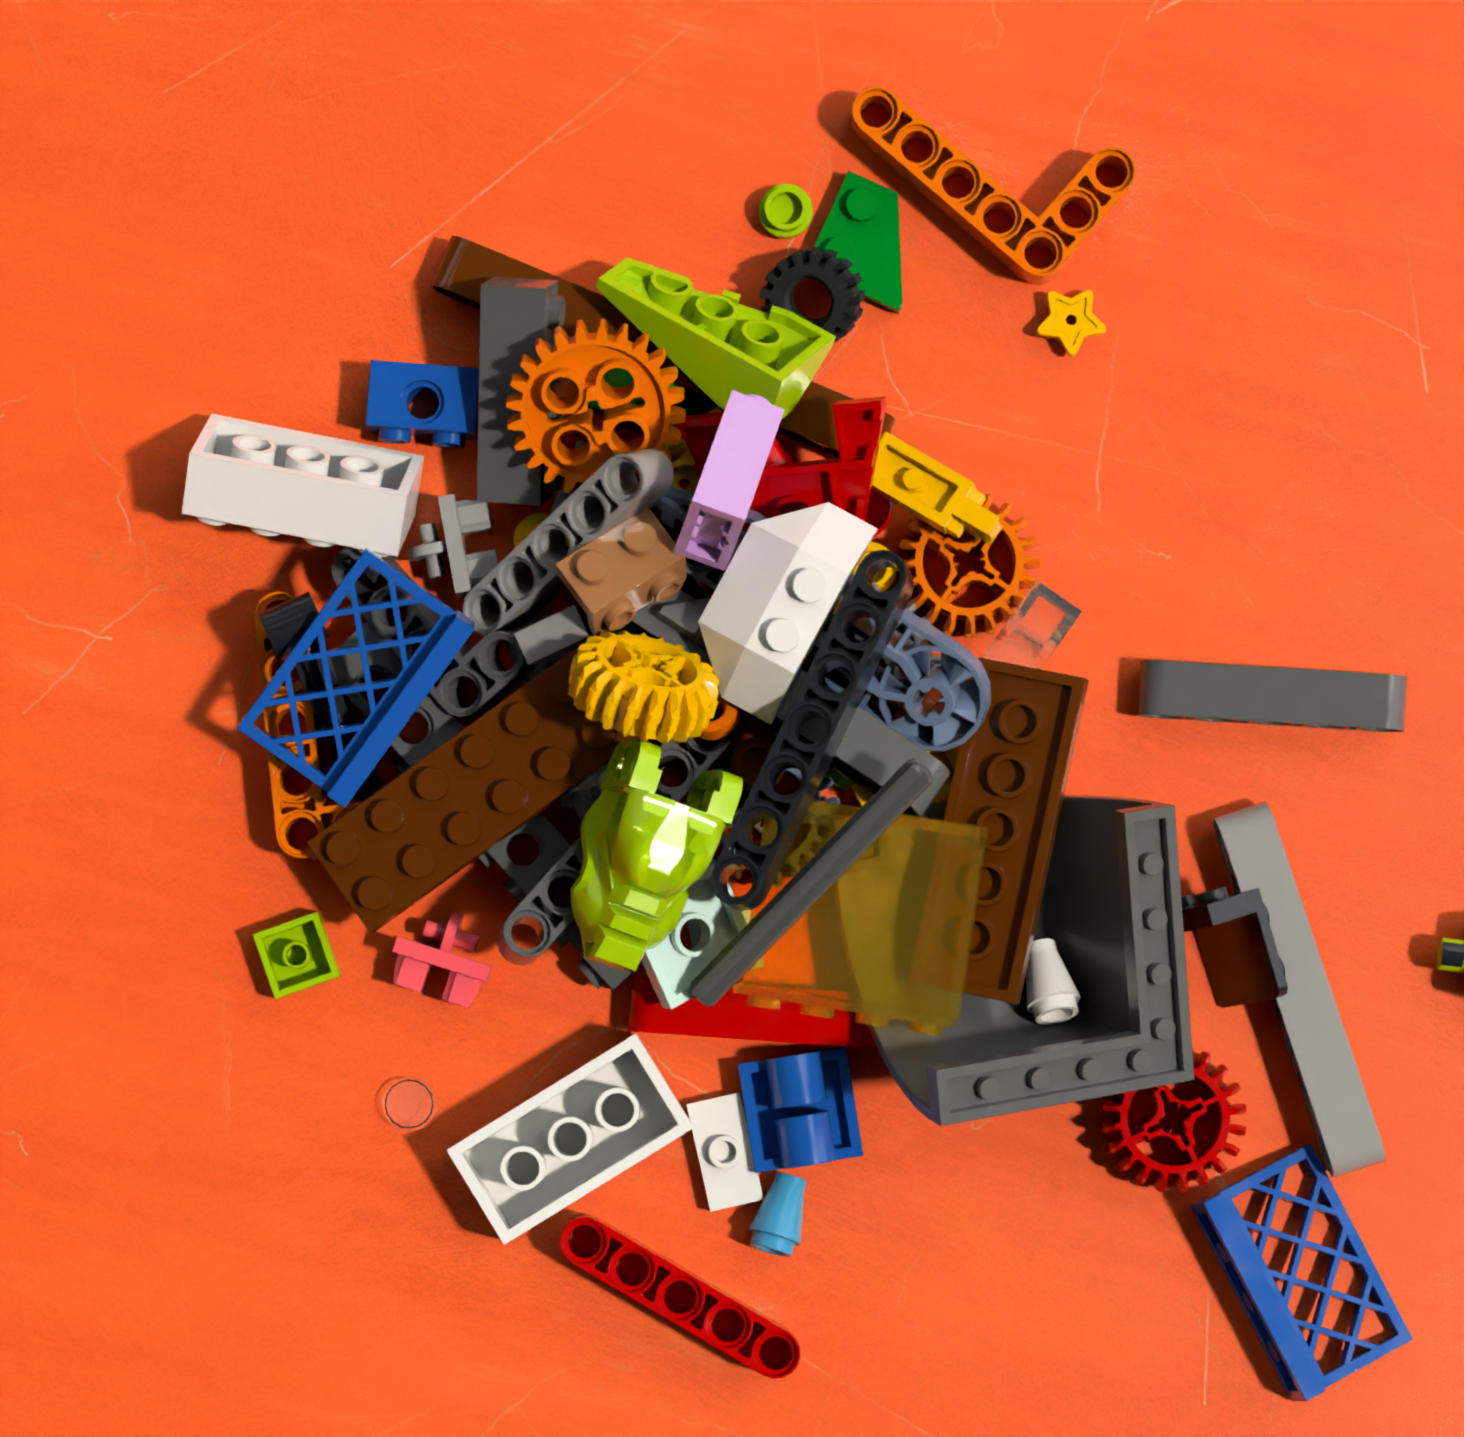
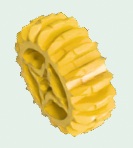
[568,630,719,744]

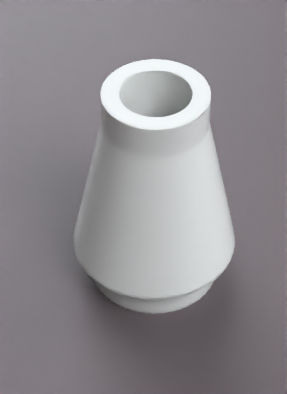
[1026,938,1081,1025]

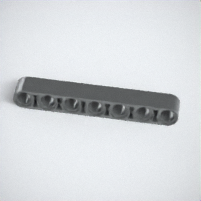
[621,589,950,820]
[497,708,754,966]

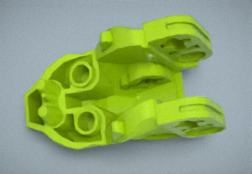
[571,738,743,972]

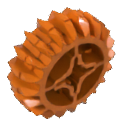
[894,493,1042,638]

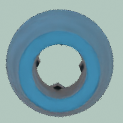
[748,1172,807,1257]

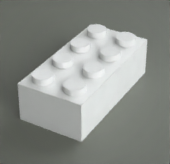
[181,414,425,558]
[447,1033,694,1245]

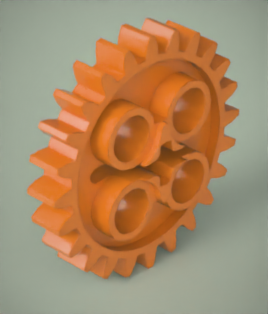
[506,319,686,493]

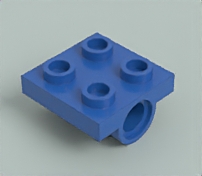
[738,1047,864,1173]

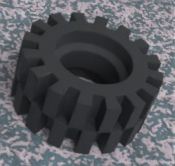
[760,247,865,343]

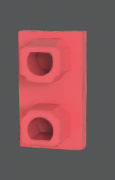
[392,911,494,1008]

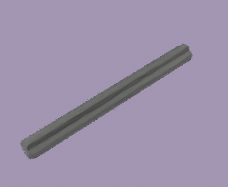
[690,758,933,1007]

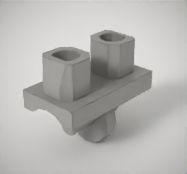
[408,494,498,598]

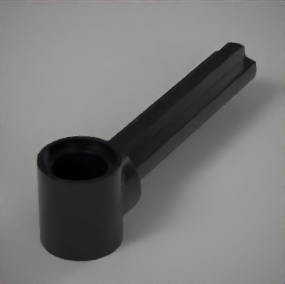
[258,592,383,801]

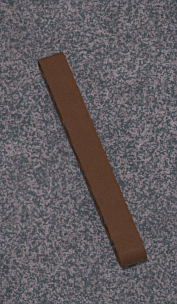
[430,236,896,458]

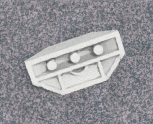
[698,502,878,725]

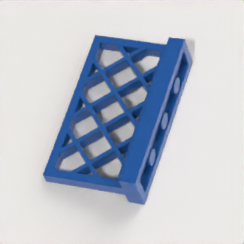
[237,548,475,808]
[1190,1143,1413,1401]

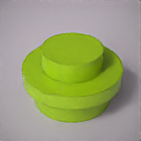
[759,184,813,239]

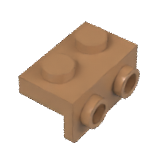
[555,507,687,636]

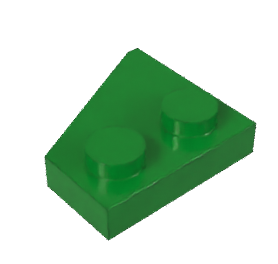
[814,171,902,314]

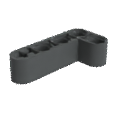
[331,547,537,717]

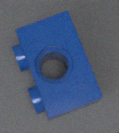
[366,360,479,448]

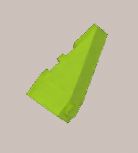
[596,257,836,420]

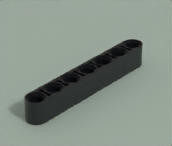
[710,550,914,911]

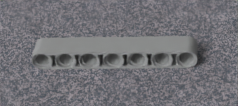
[1213,801,1386,1178]

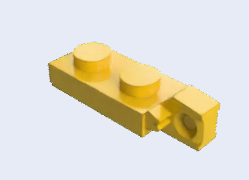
[871,431,1003,545]

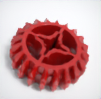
[1098,1051,1247,1192]

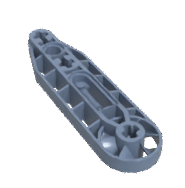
[650,486,991,751]

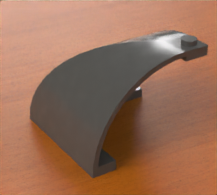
[828,795,1194,1126]

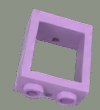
[673,390,785,571]

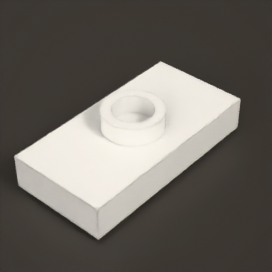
[686,1092,764,1212]

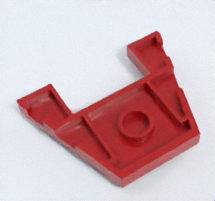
[674,396,887,532]

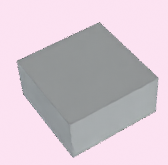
[514,604,605,665]

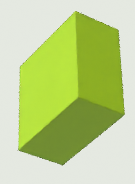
[252,912,342,999]

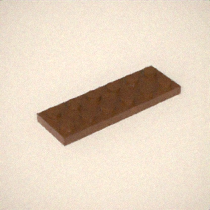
[307,649,640,933]
[909,657,1089,1005]

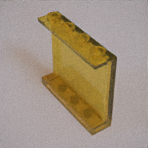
[733,800,988,1036]

